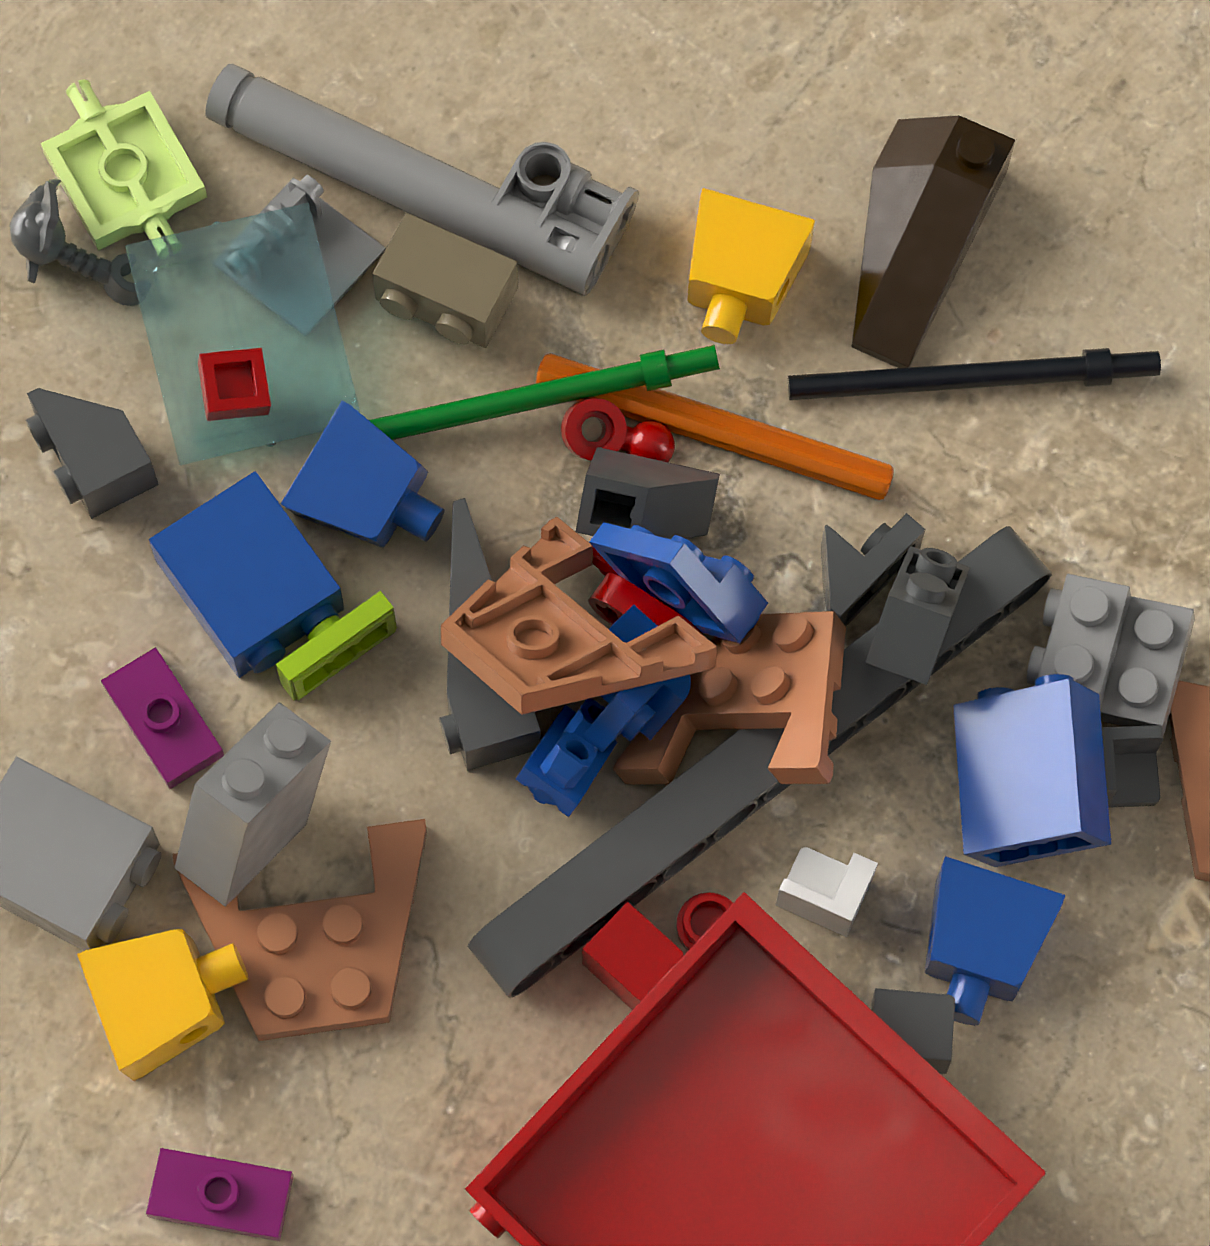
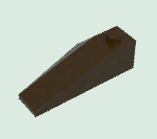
[851,115,1016,368]

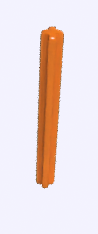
[536,353,894,500]

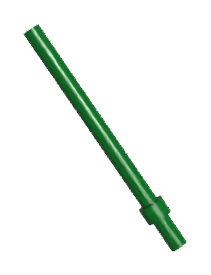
[369,345,720,440]

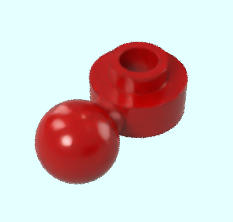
[561,398,675,462]

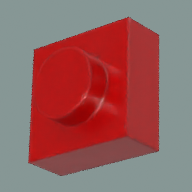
[198,347,271,421]

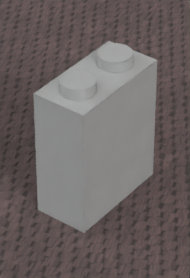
[174,702,331,907]
[0,756,161,951]

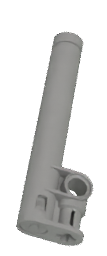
[205,63,639,296]

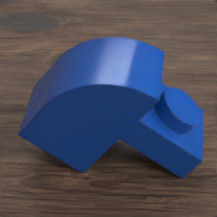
[583,605,691,753]

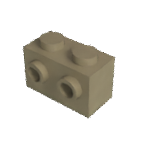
[372,213,518,348]

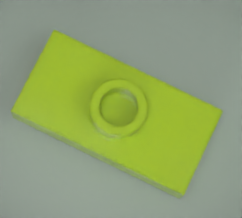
[276,591,397,701]

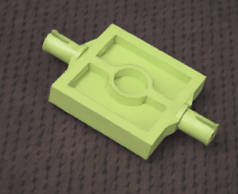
[41,79,207,260]

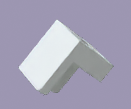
[775,847,878,937]

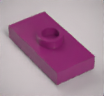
[101,647,224,790]
[146,1148,294,1242]

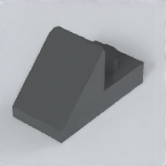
[821,513,926,626]

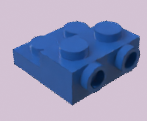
[589,522,768,643]

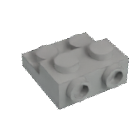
[1027,574,1195,735]

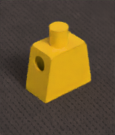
[687,188,815,344]
[77,929,248,1081]

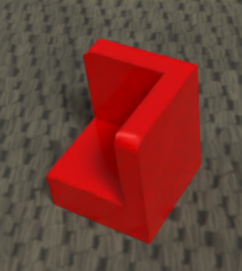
[582,901,683,1010]

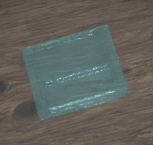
[125,203,360,466]

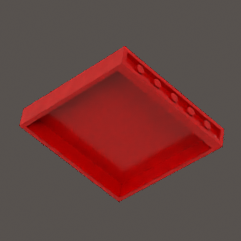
[464,892,1046,1246]

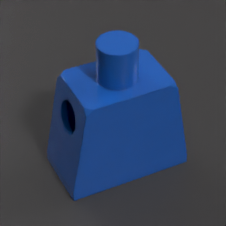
[281,400,445,548]
[925,856,1065,1026]

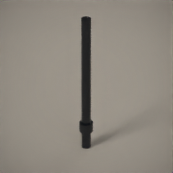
[788,348,1161,400]

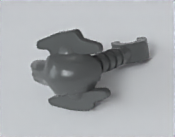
[10,179,152,306]

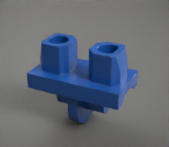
[515,698,617,817]

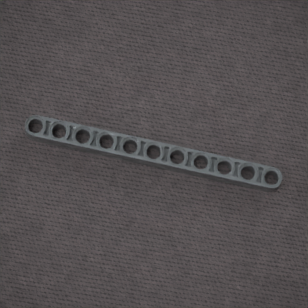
[468,526,1052,998]

